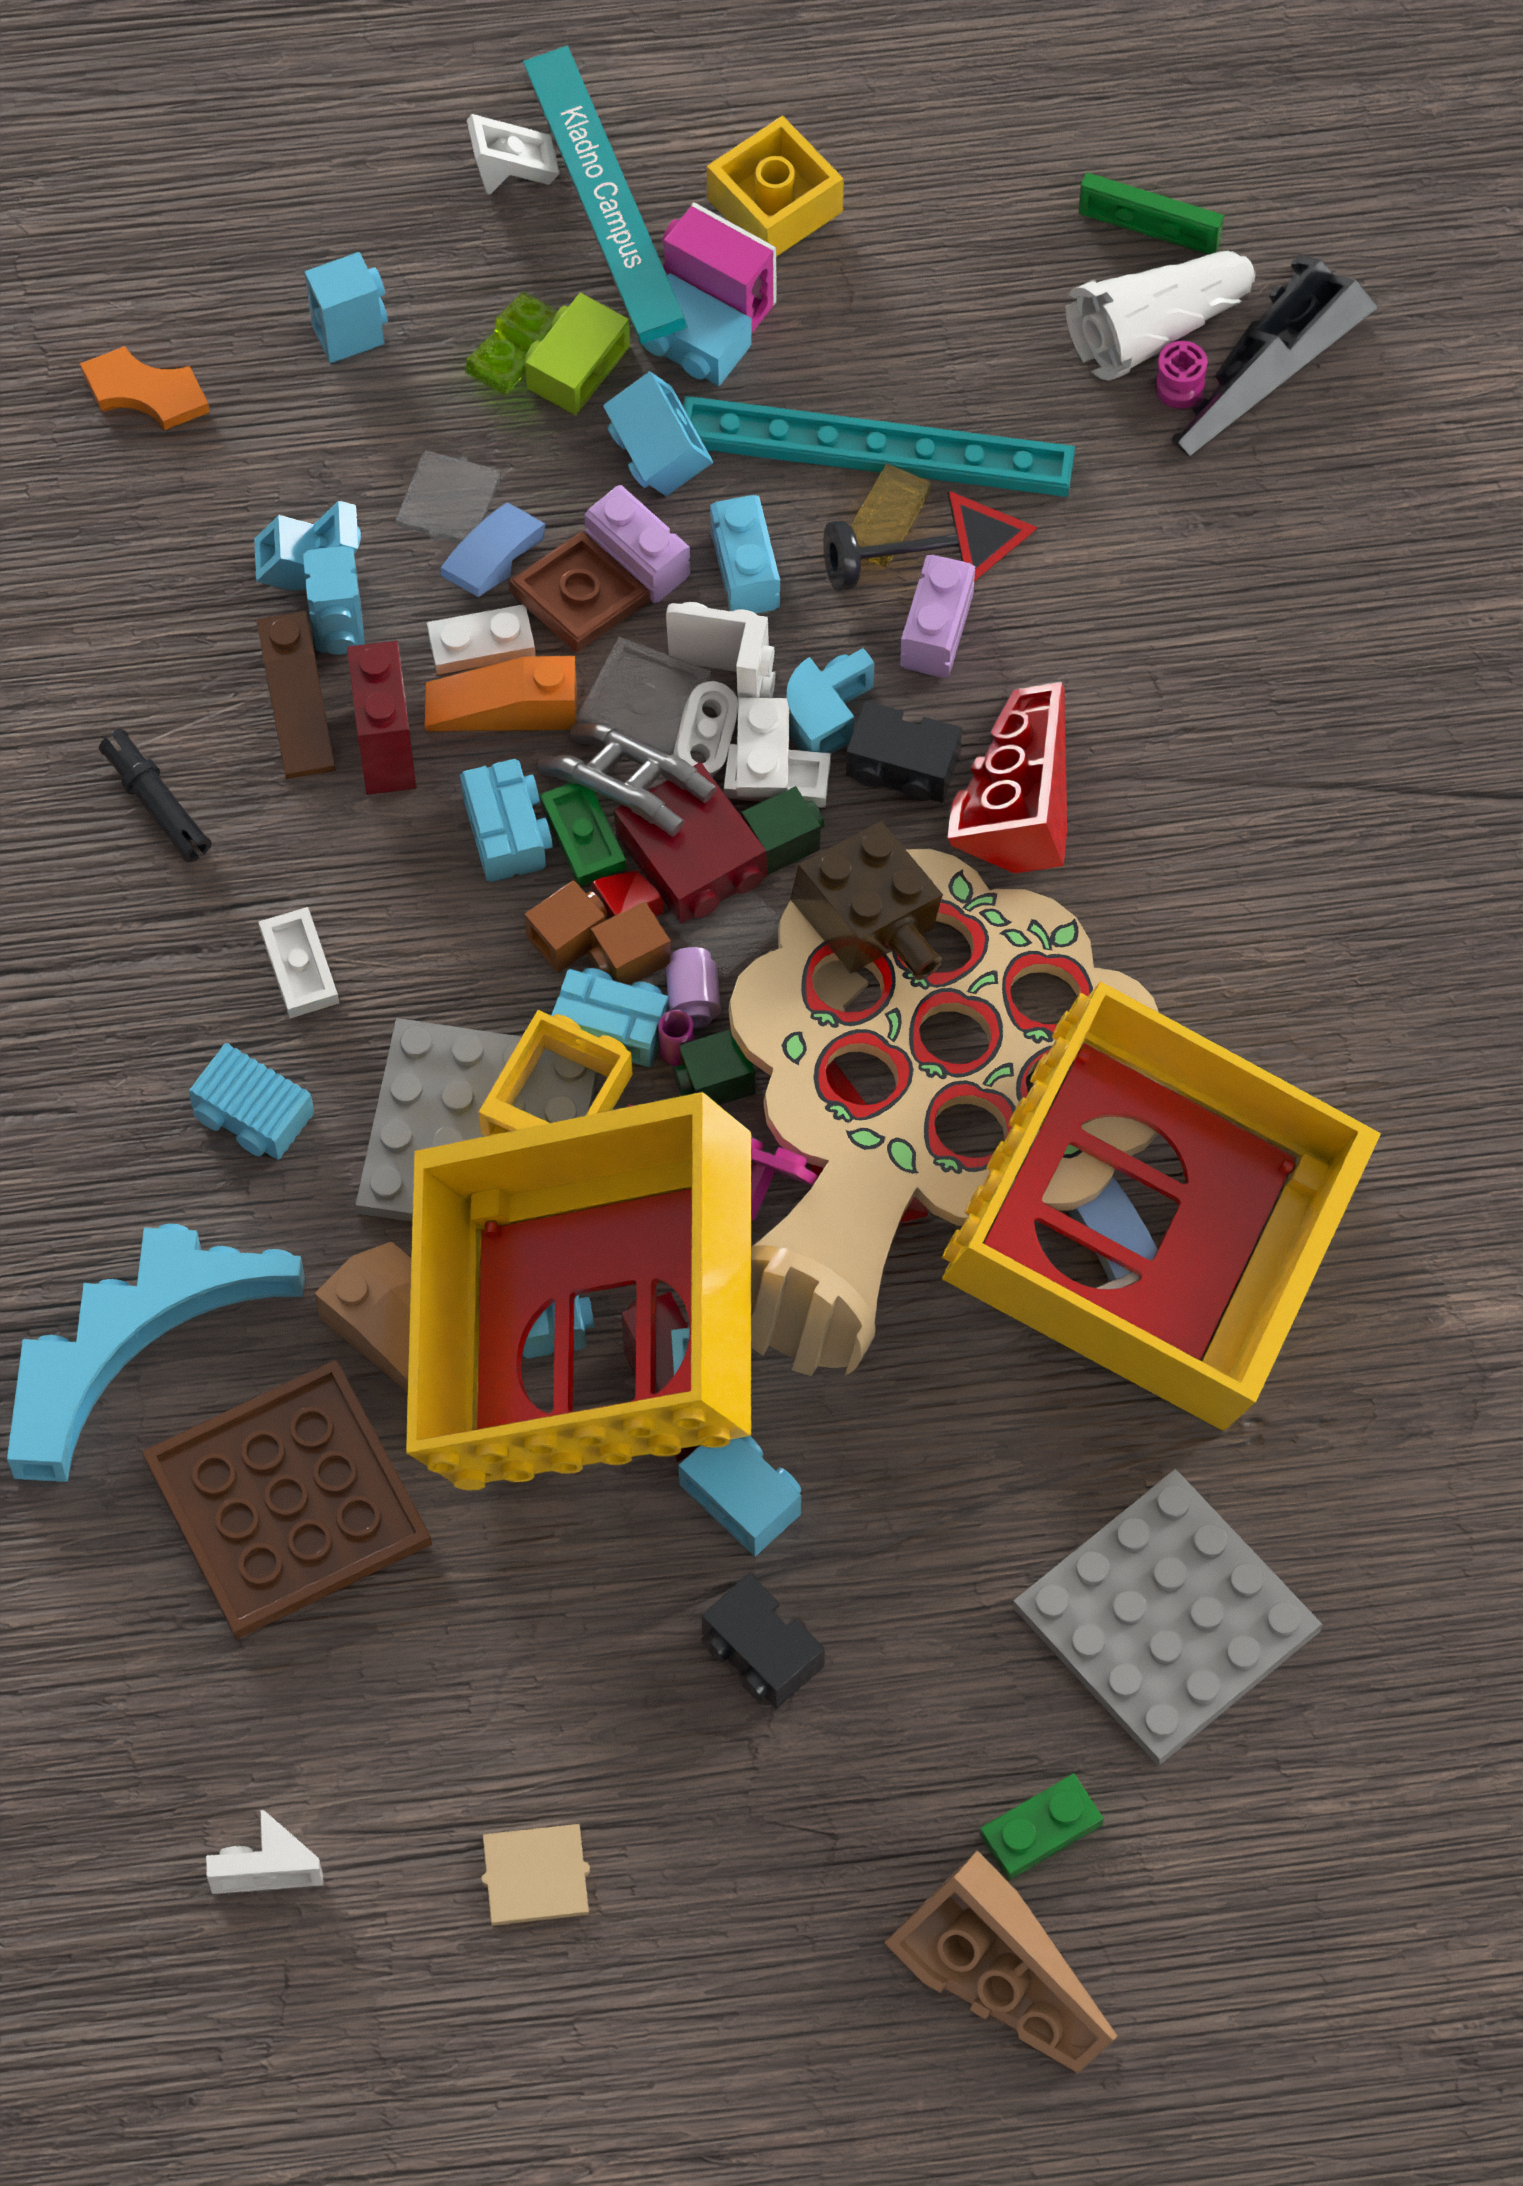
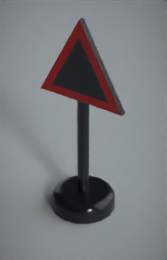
[823,491,1038,592]

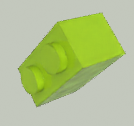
[524,292,630,416]

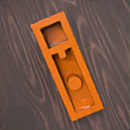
[425,656,577,731]

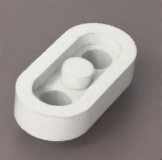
[673,681,738,777]

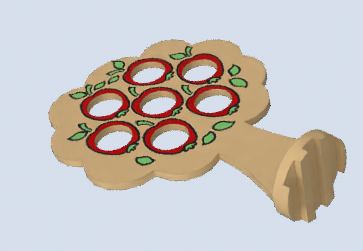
[728,849,1164,1376]

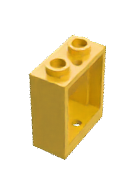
[478,1010,633,1136]

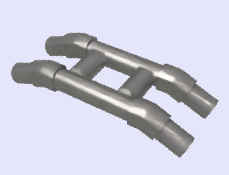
[538,722,717,837]

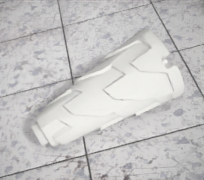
[1066,251,1255,381]

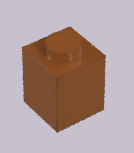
[524,880,608,973]
[587,901,671,985]

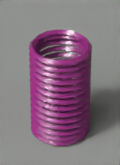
[658,1010,694,1066]

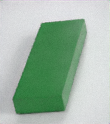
[1078,172,1224,255]

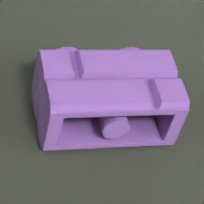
[584,485,690,604]
[900,554,975,678]

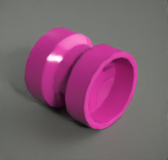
[1155,341,1208,409]

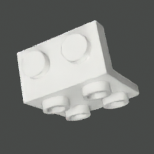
[666,602,775,698]

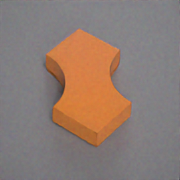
[80,346,210,430]

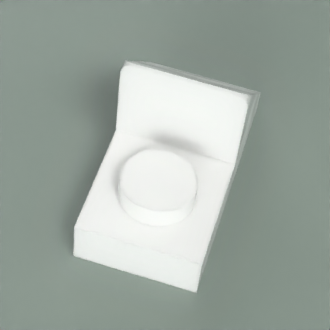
[467,114,559,194]
[206,1810,323,1894]

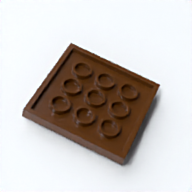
[142,1359,432,1640]

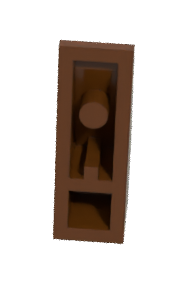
[256,611,336,779]

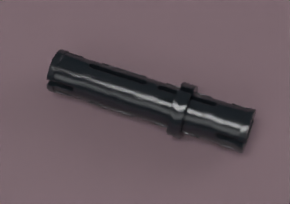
[98,729,212,862]

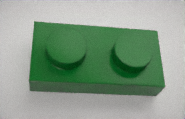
[540,783,626,887]
[979,1773,1104,1880]

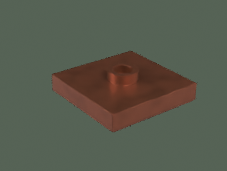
[508,531,651,653]

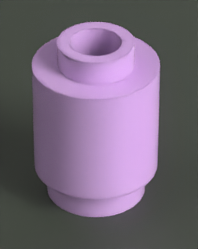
[665,947,721,1028]

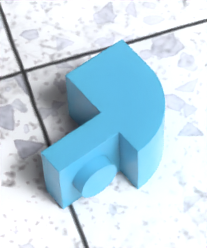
[254,501,361,590]
[787,648,874,754]

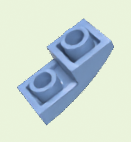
[440,502,545,597]
[1069,1176,1157,1282]

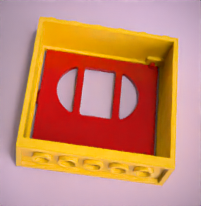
[942,981,1381,1431]
[406,1092,751,1490]

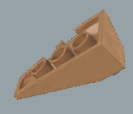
[314,1241,412,1393]
[885,1851,1117,2073]

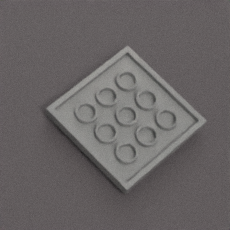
[356,1018,598,1222]
[1013,1469,1322,1767]

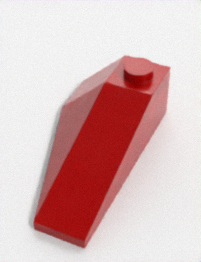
[948,682,1067,874]

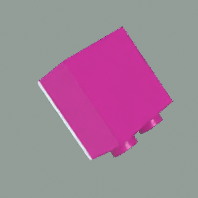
[662,202,776,334]

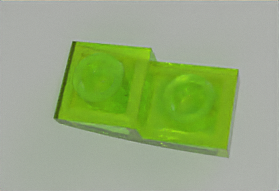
[465,291,558,395]

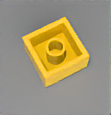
[707,116,844,257]

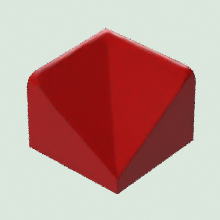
[592,870,663,919]

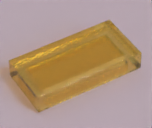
[851,464,931,568]

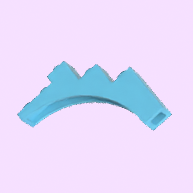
[7,1224,305,1482]

